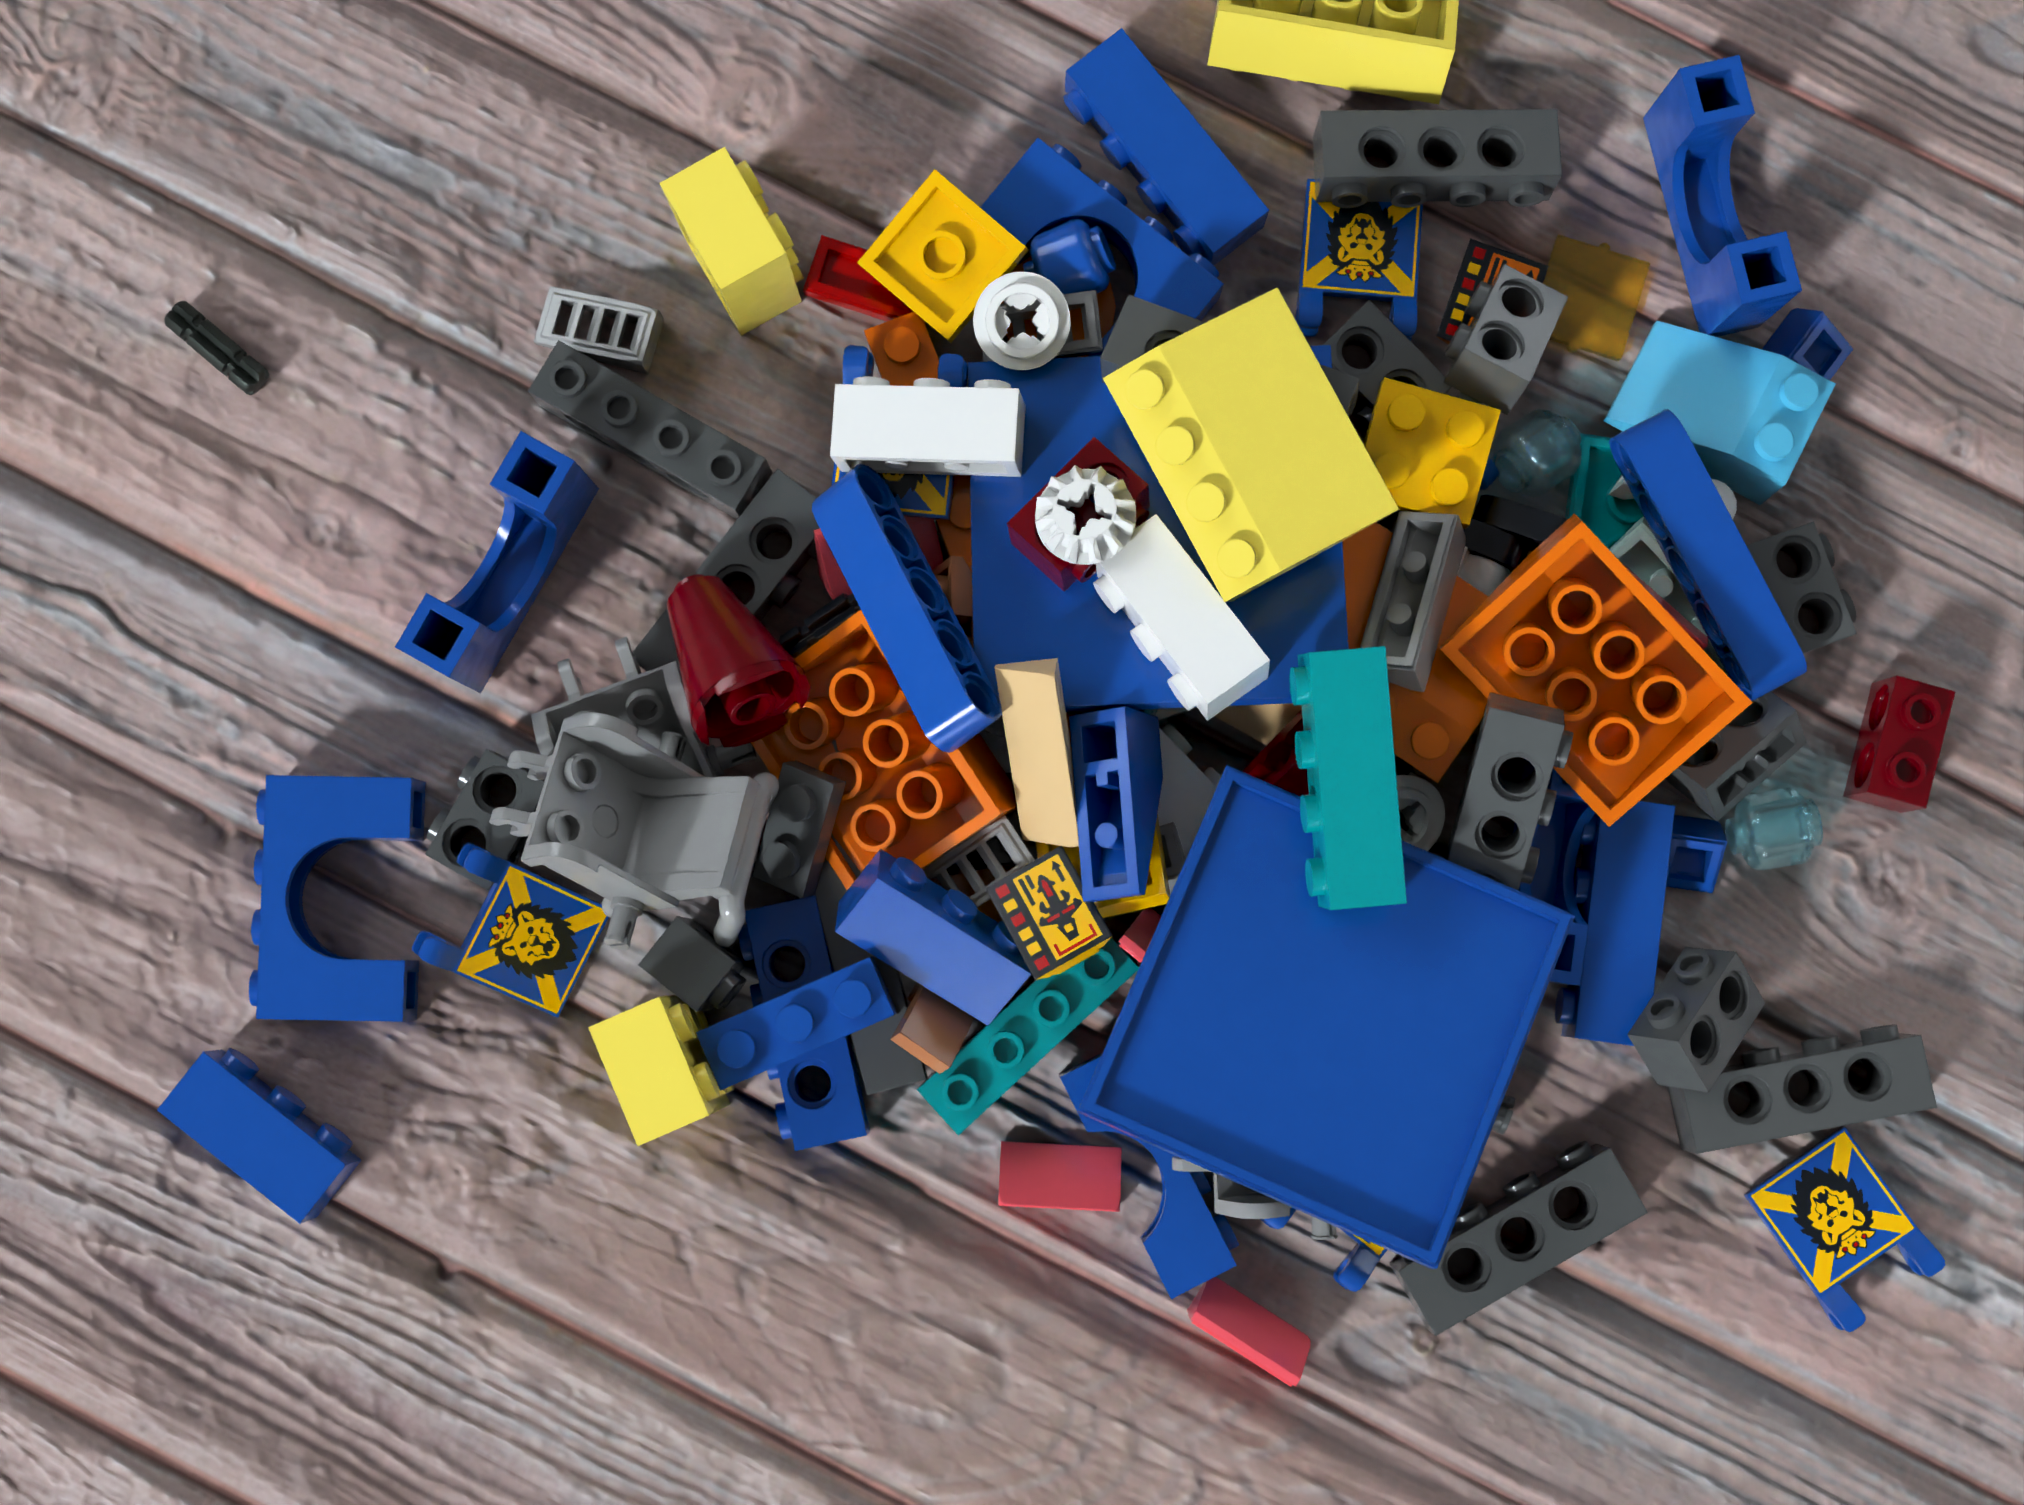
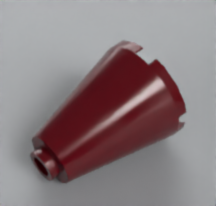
[667,574,811,748]

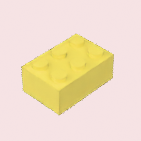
[659,147,804,336]
[588,995,734,1146]

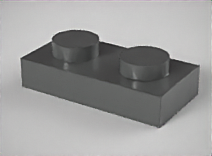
[752,760,846,898]

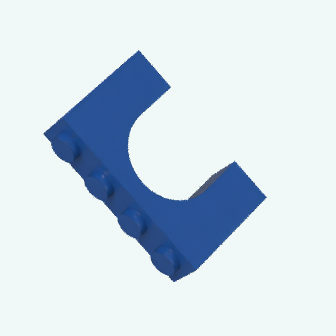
[1643,55,1802,337]
[980,138,1224,357]
[395,431,599,693]
[249,775,426,1022]

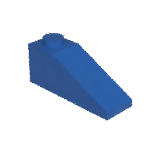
[1069,706,1163,903]

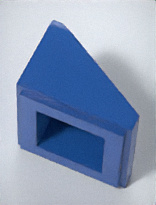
[1762,308,1853,380]
[1666,815,1727,893]

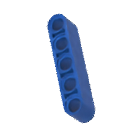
[1609,409,1807,701]
[812,464,1002,753]

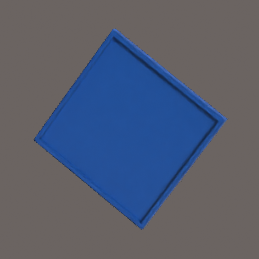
[968,345,1349,715]
[1077,765,1575,1269]

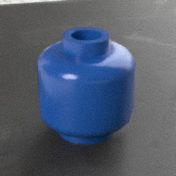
[1023,219,1116,295]

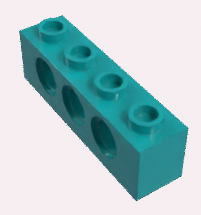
[917,938,1139,1136]

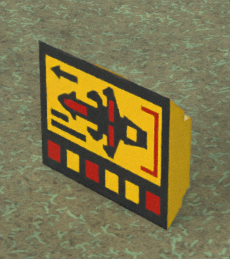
[985,846,1112,980]

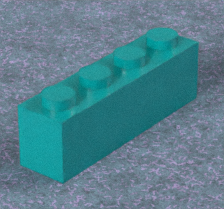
[1289,646,1407,910]

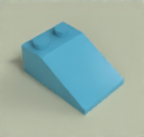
[1603,321,1836,505]

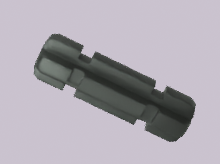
[164,301,270,395]

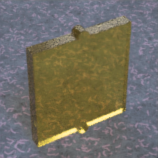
[1543,234,1651,362]

